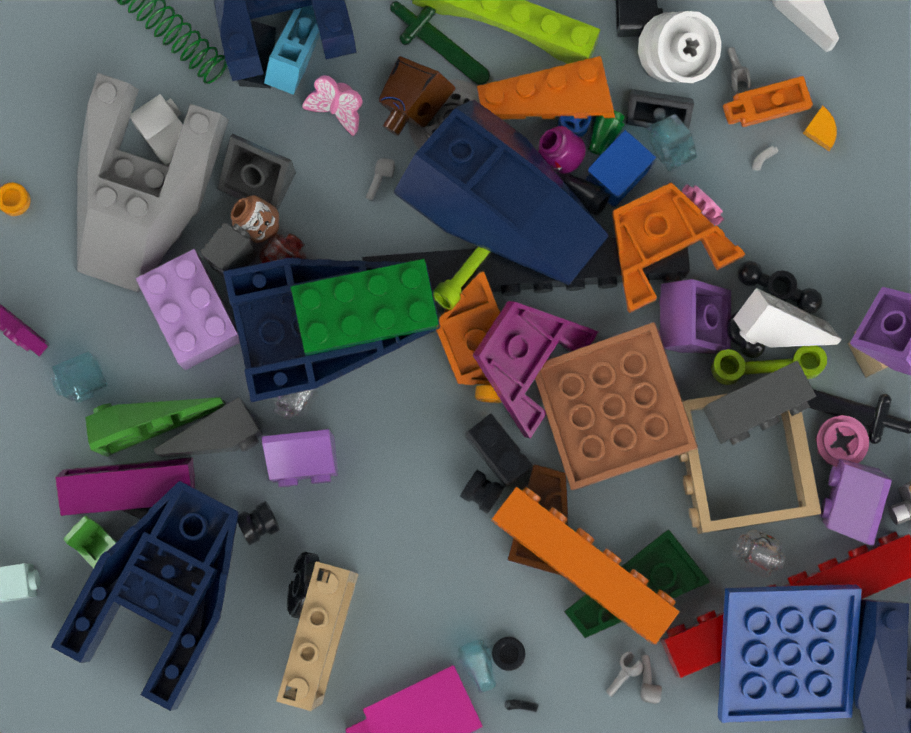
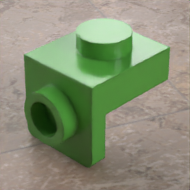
[63,516,117,569]

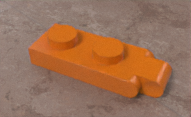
[722,76,813,127]

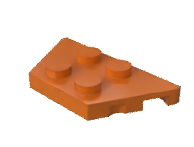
[436,270,530,388]

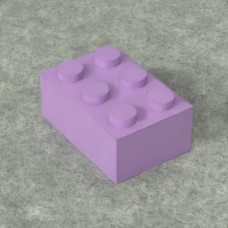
[135,249,240,370]

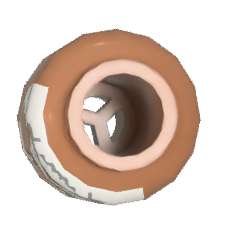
[231,195,279,243]

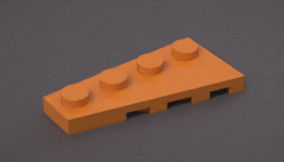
[477,56,615,120]

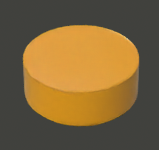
[0,182,31,216]
[475,385,502,403]

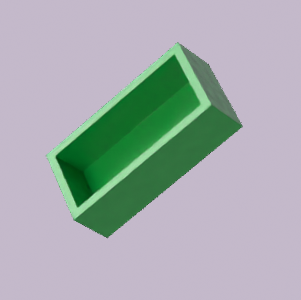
[291,259,439,356]

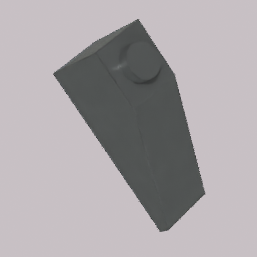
[153,397,263,458]

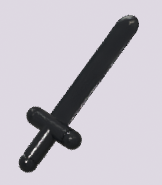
[808,389,911,444]

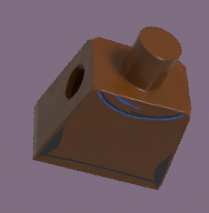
[379,56,456,136]

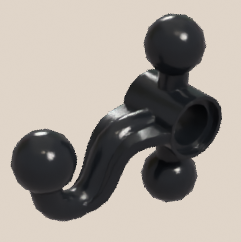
[727,261,823,358]

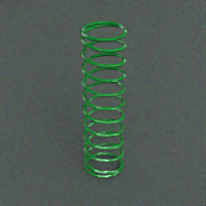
[116,0,227,84]

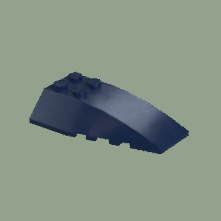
[223,258,440,403]

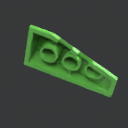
[85,397,226,457]

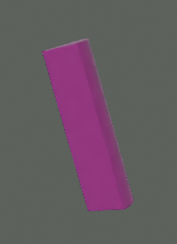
[55,457,195,516]

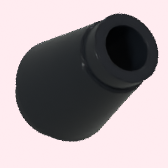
[563,174,610,216]

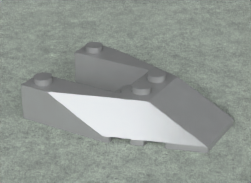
[77,73,229,292]

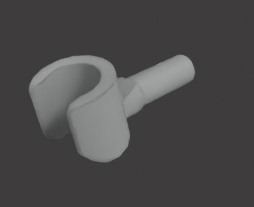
[727,47,751,91]
[365,158,395,201]
[606,652,643,697]
[640,655,662,704]

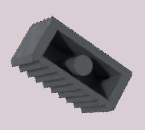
[200,223,257,277]

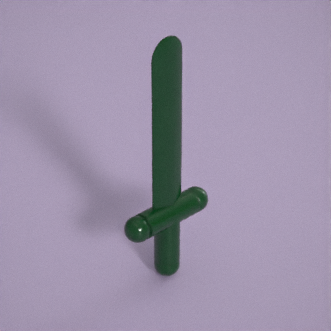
[390,1,490,84]

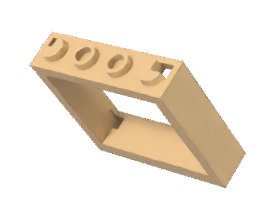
[678,394,821,534]
[276,561,358,711]

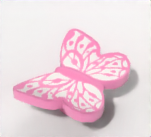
[302,75,363,136]

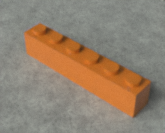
[491,487,680,645]

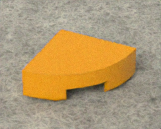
[803,105,837,151]

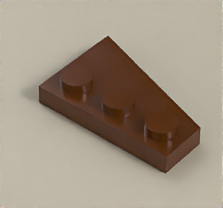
[507,464,568,577]

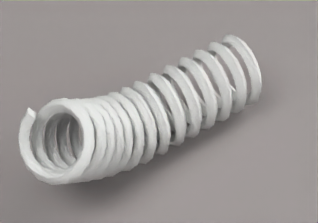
[752,146,778,170]

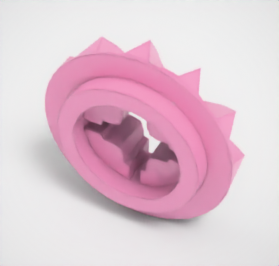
[682,184,724,225]
[815,415,869,467]

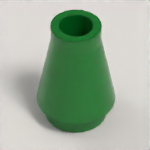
[588,110,625,156]

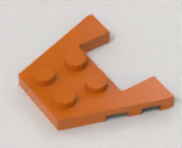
[612,182,745,313]

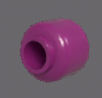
[538,126,586,174]

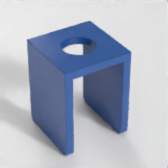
[585,130,656,207]

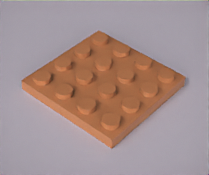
[535,322,699,491]

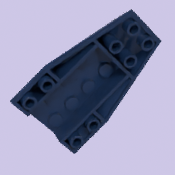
[394,100,609,285]

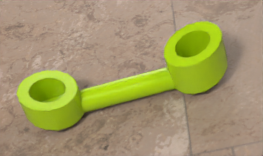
[711,345,827,385]

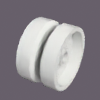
[638,11,721,83]

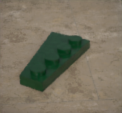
[564,529,710,638]

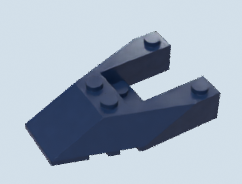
[214,0,357,81]
[51,481,239,711]
[854,599,911,733]

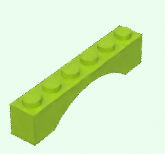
[412,0,600,64]

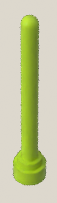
[433,246,490,310]

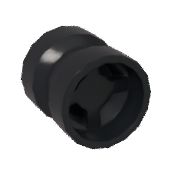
[460,469,505,514]
[238,501,280,545]

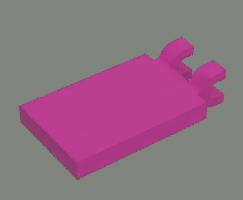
[345,665,483,733]

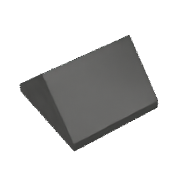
[217,134,296,210]

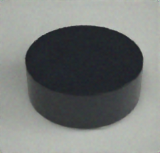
[492,637,526,671]

